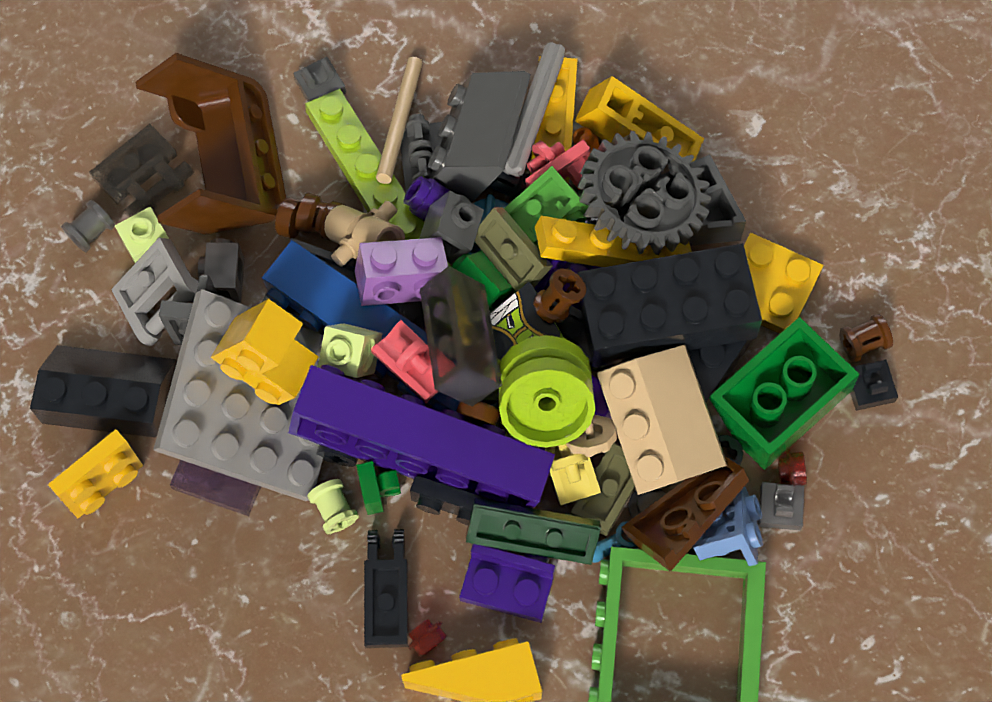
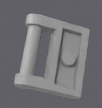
[111,237,199,346]

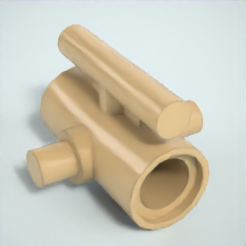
[325,201,405,267]

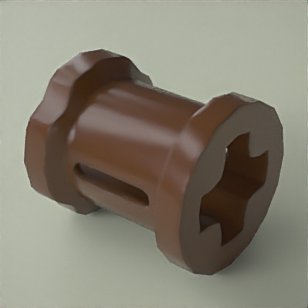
[533,269,586,323]
[839,314,893,362]

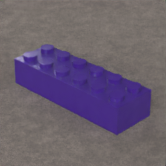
[288,365,555,509]

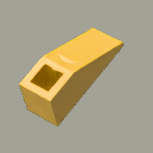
[401,638,542,702]

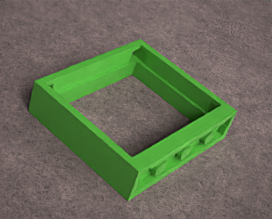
[588,547,766,702]

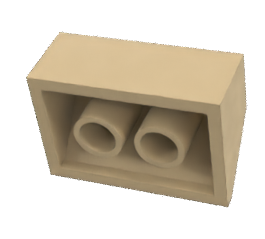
[597,345,727,495]

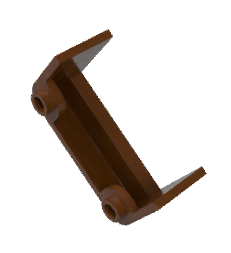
[135,53,286,235]

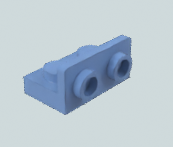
[693,486,763,566]

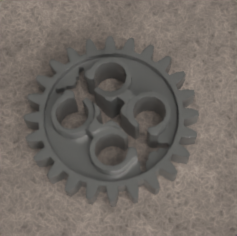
[578,131,711,255]

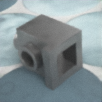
[197,238,244,303]

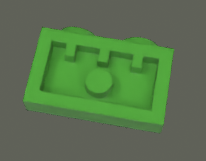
[504,166,588,249]

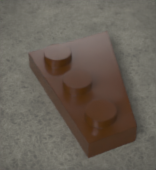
[622,456,749,572]

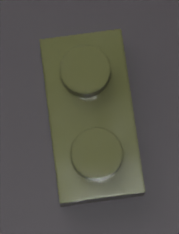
[475,207,553,292]
[570,443,635,537]

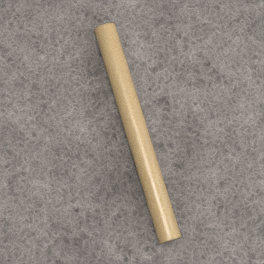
[376,57,422,184]

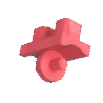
[525,140,590,191]
[371,320,456,404]

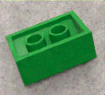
[709,317,859,470]

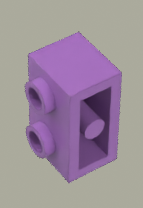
[355,237,449,306]

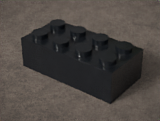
[577,243,762,367]

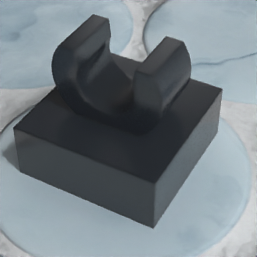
[850,359,898,411]

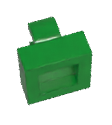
[356,461,401,515]

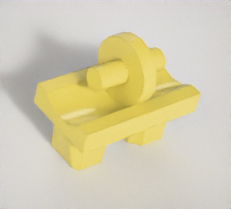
[545,444,601,506]

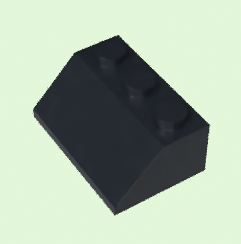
[30,345,177,438]

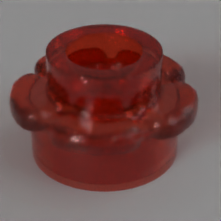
[778,449,807,488]
[408,619,448,658]

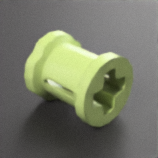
[307,479,359,534]

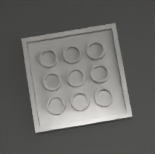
[153,289,324,501]

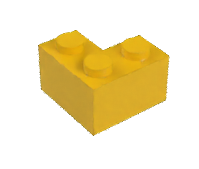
[210,298,319,405]

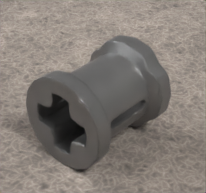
[61,200,115,252]

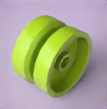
[498,335,595,448]

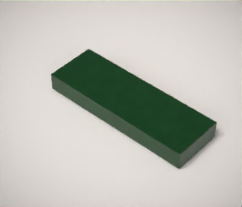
[466,498,601,565]

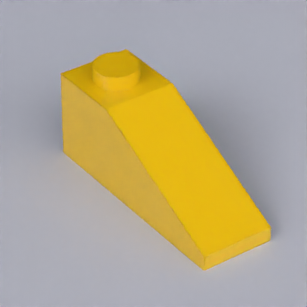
[575,76,704,162]

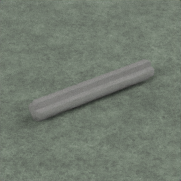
[504,42,565,177]

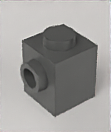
[419,191,484,264]

